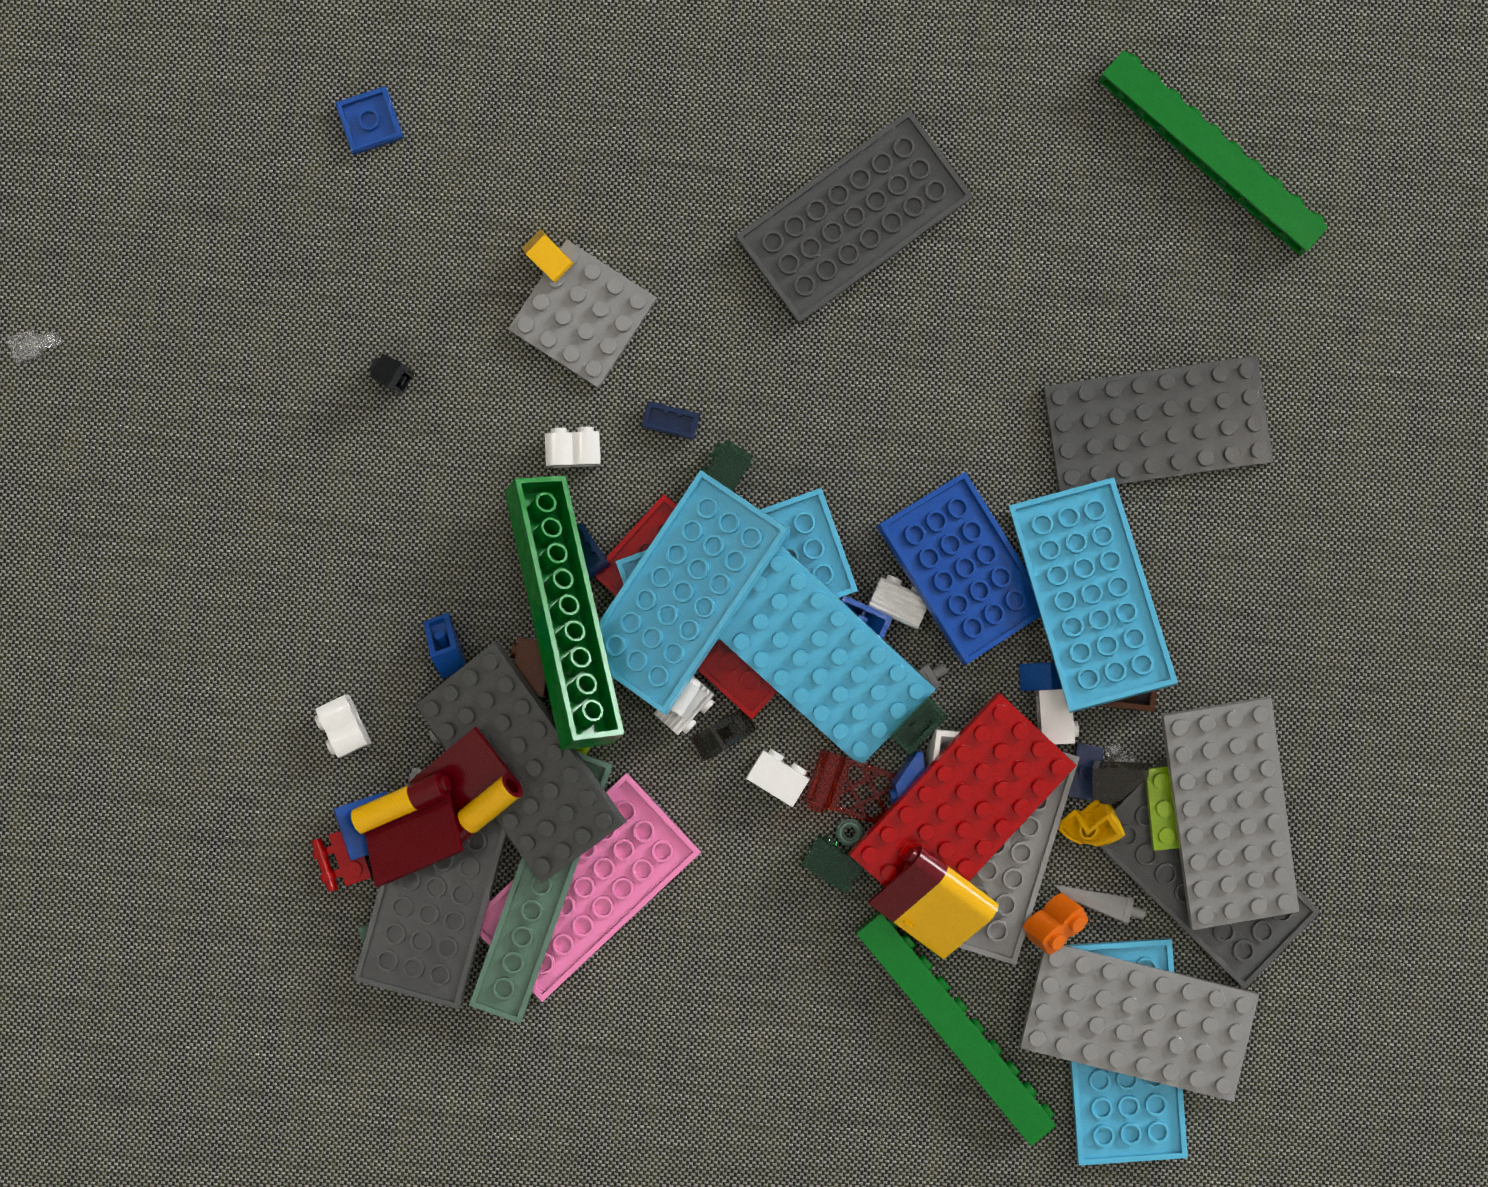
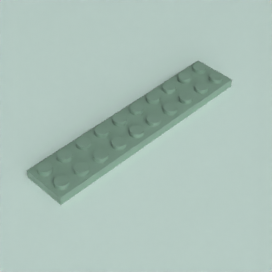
[469,751,613,1024]

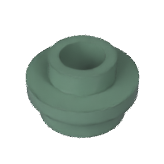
[836,819,863,846]

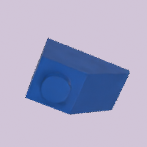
[423,613,466,679]
[889,749,926,805]

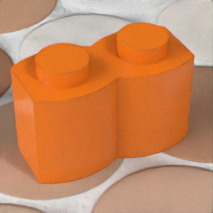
[1022,893,1088,955]

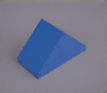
[841,596,893,639]
[1019,662,1062,691]

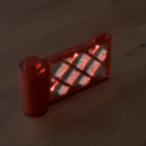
[804,749,896,824]

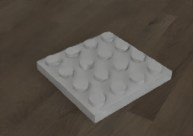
[508,239,657,389]

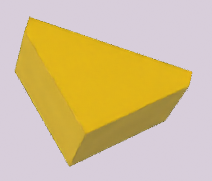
[522,229,574,283]

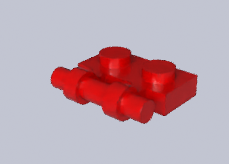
[311,831,373,892]

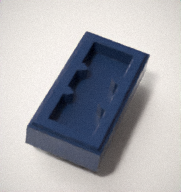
[641,401,700,441]
[577,522,611,580]
[1068,743,1105,801]

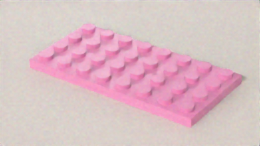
[480,773,701,1002]

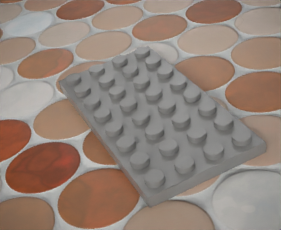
[1161,696,1299,930]
[959,752,1080,965]
[1019,945,1259,1102]

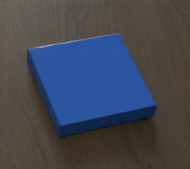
[335,86,404,155]
[333,791,387,861]

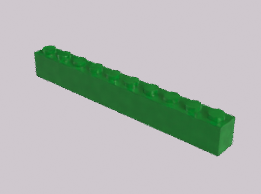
[1098,50,1328,256]
[855,911,1056,1147]

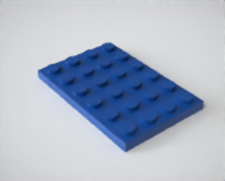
[876,471,1040,666]

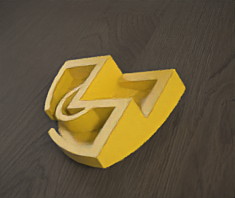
[1058,795,1125,847]

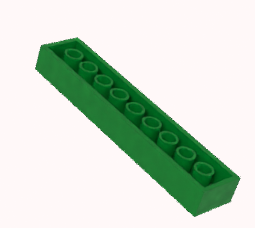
[504,476,624,751]

